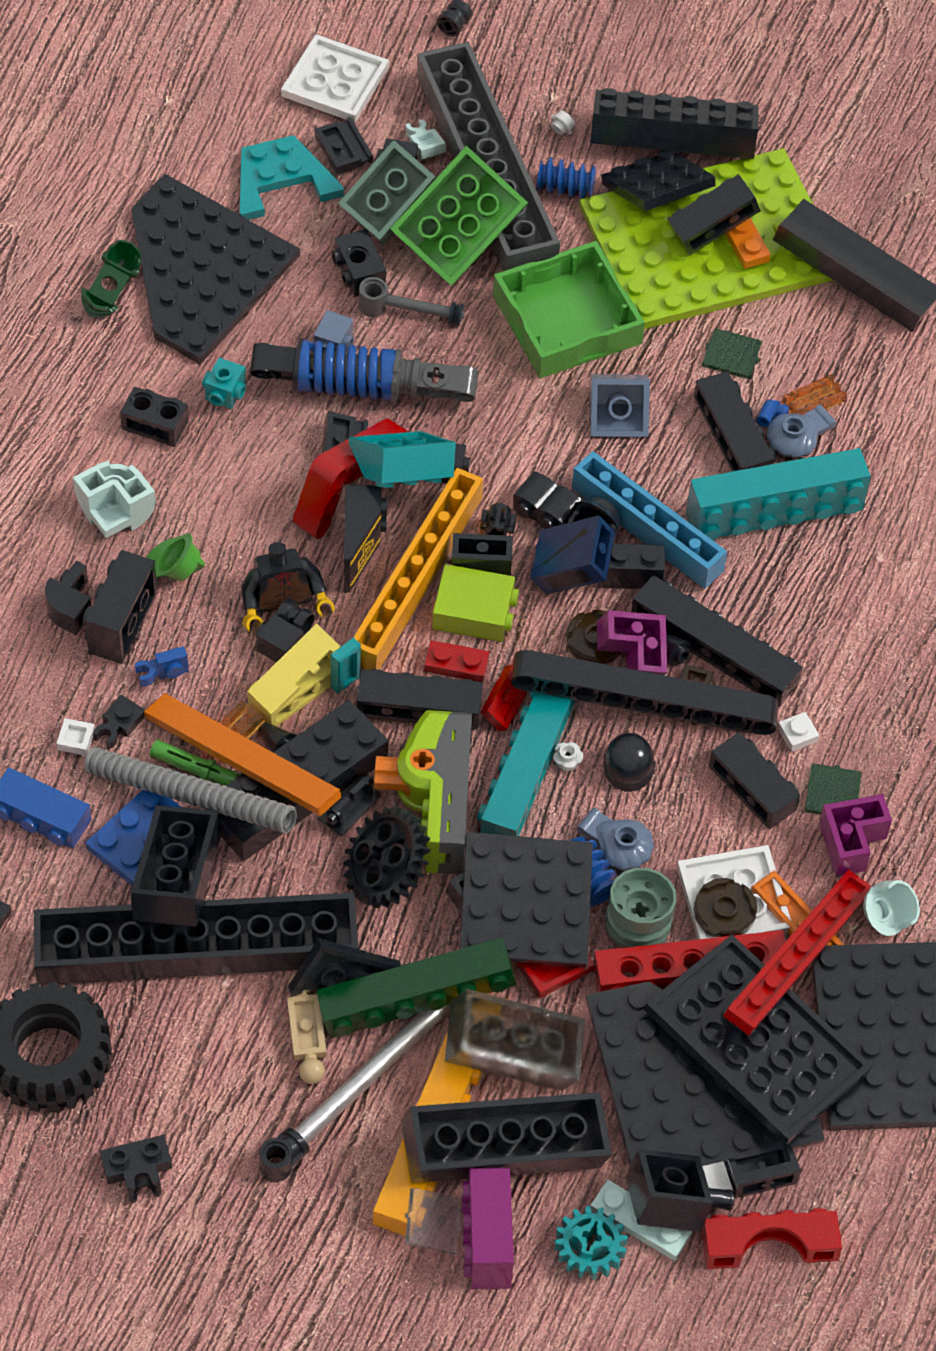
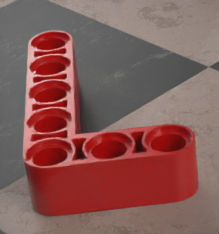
[292,418,409,539]

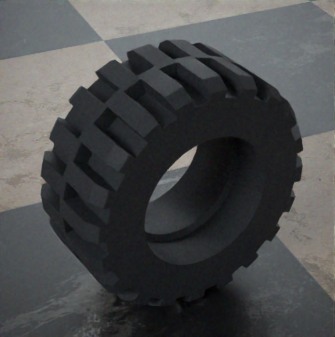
[0,982,112,1113]

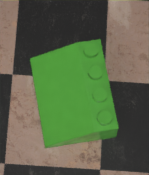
[390,146,528,286]

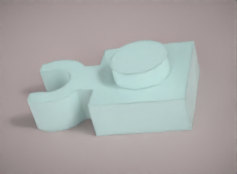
[406,119,446,160]

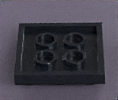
[601,150,716,211]

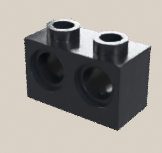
[120,386,189,447]

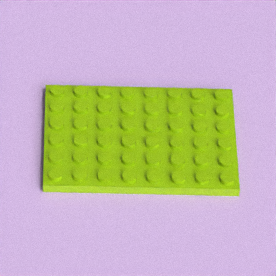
[579,148,833,329]

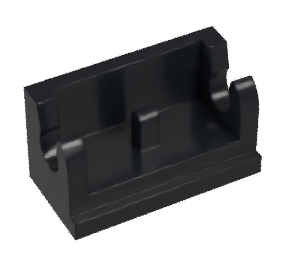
[725,1144,801,1199]

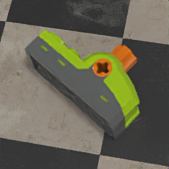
[374,710,472,874]

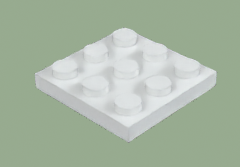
[281,34,389,123]
[677,845,791,940]

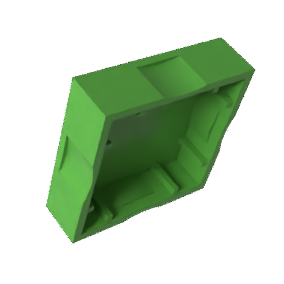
[493,241,645,379]

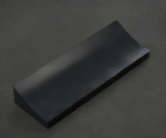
[773,198,936,332]

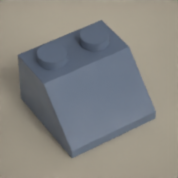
[589,374,650,437]

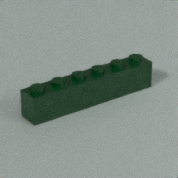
[317,937,517,1038]

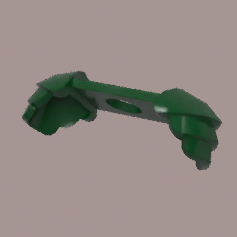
[81,240,141,318]

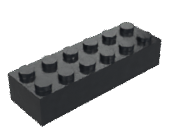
[590,88,759,159]
[204,700,389,861]
[401,1092,612,1183]

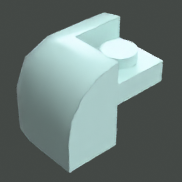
[73,461,156,538]

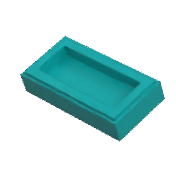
[331,637,361,694]

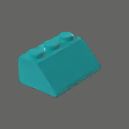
[349,431,456,488]

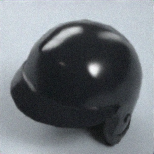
[568,496,620,537]
[603,733,656,792]

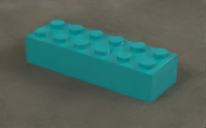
[686,448,871,540]

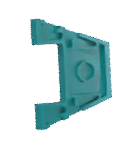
[240,135,344,220]

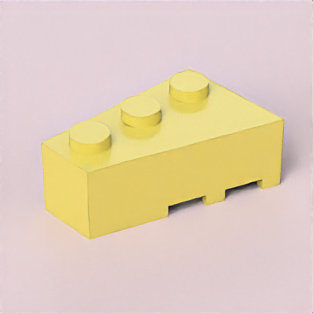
[247,623,341,726]

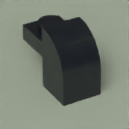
[45,561,92,635]

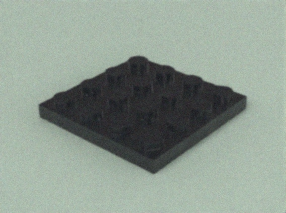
[459,832,593,968]

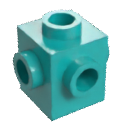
[202,357,246,409]

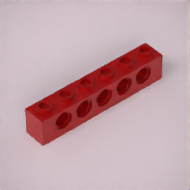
[593,930,786,992]

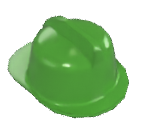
[146,533,205,581]

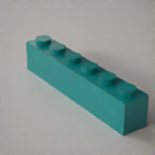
[477,692,576,836]

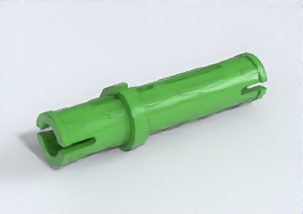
[150,739,241,786]

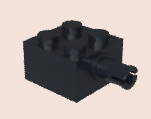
[626,1149,734,1232]

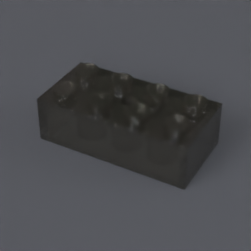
[445,989,585,1091]

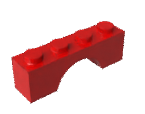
[701,1208,842,1269]

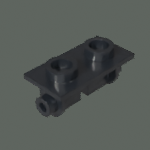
[318,774,382,837]

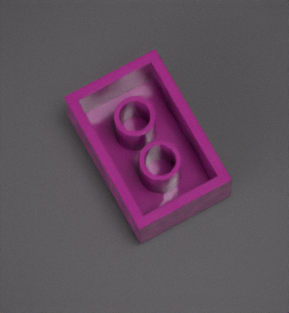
[462,1168,514,1289]

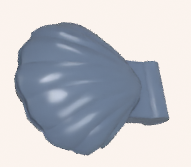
[766,405,837,459]
[576,808,654,871]

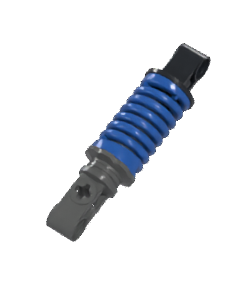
[249,337,479,403]

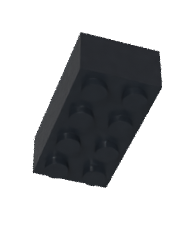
[131,805,220,927]

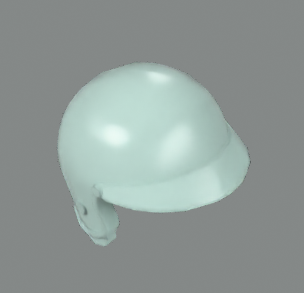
[863,880,920,936]

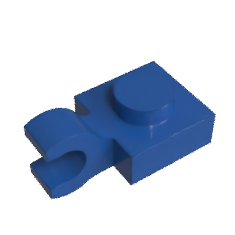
[134,646,189,687]

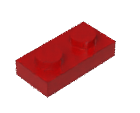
[424,640,490,682]
[480,665,528,731]

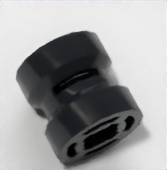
[437,0,473,37]
[275,598,316,635]

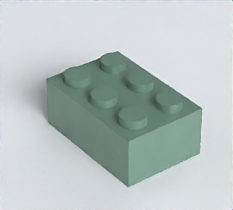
[338,140,436,245]

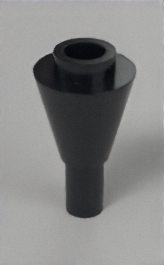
[666,633,691,666]
[249,714,297,752]

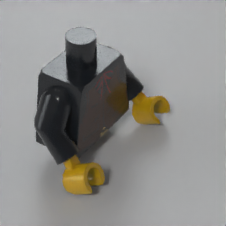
[241,542,335,632]

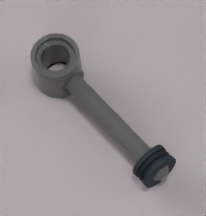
[358,277,465,326]

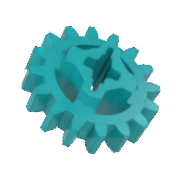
[554,1206,628,1280]

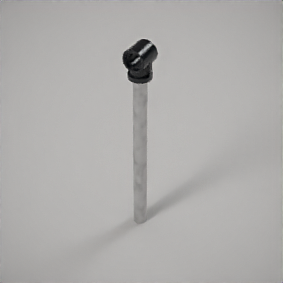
[259,1002,459,1182]

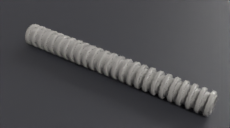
[84,747,297,833]

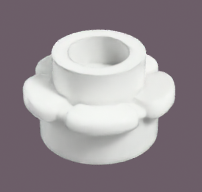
[551,110,576,136]
[553,742,583,771]

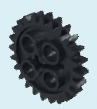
[343,806,431,908]

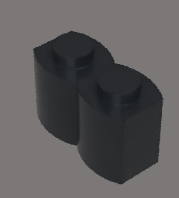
[513,471,582,529]

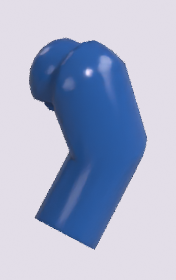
[756,399,789,427]

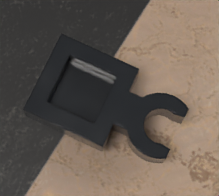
[93,695,145,749]

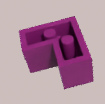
[597,610,667,675]
[819,794,892,877]

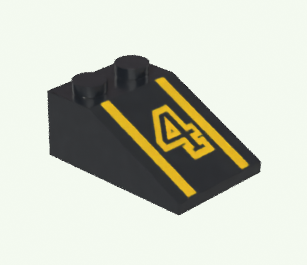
[344,485,387,593]

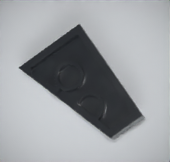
[288,938,402,994]

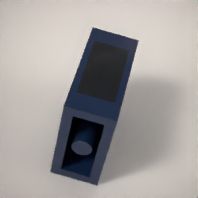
[530,516,615,595]

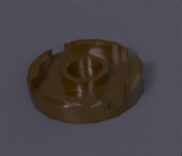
[566,610,622,664]
[693,878,757,937]

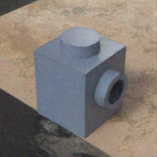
[313,310,354,354]

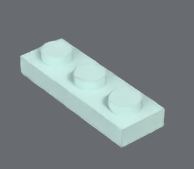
[590,1180,693,1261]

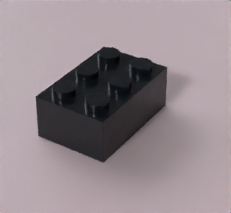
[83,550,157,664]

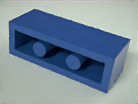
[0,767,92,849]

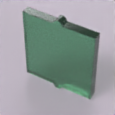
[702,328,762,380]
[805,763,862,815]

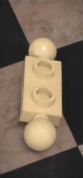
[287,973,326,1084]

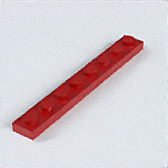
[723,869,872,1036]

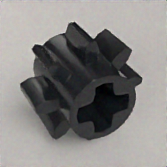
[480,503,516,536]

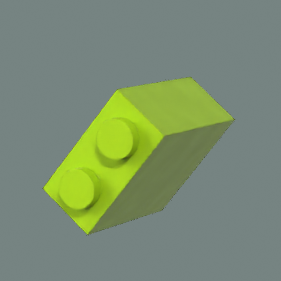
[432,564,519,642]

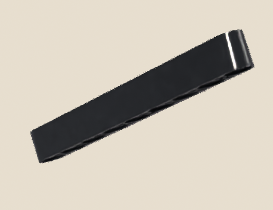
[511,650,778,735]

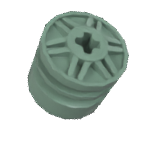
[605,868,676,948]

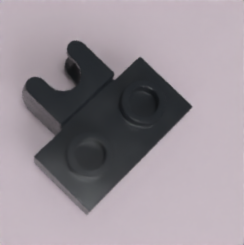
[100,1135,172,1203]

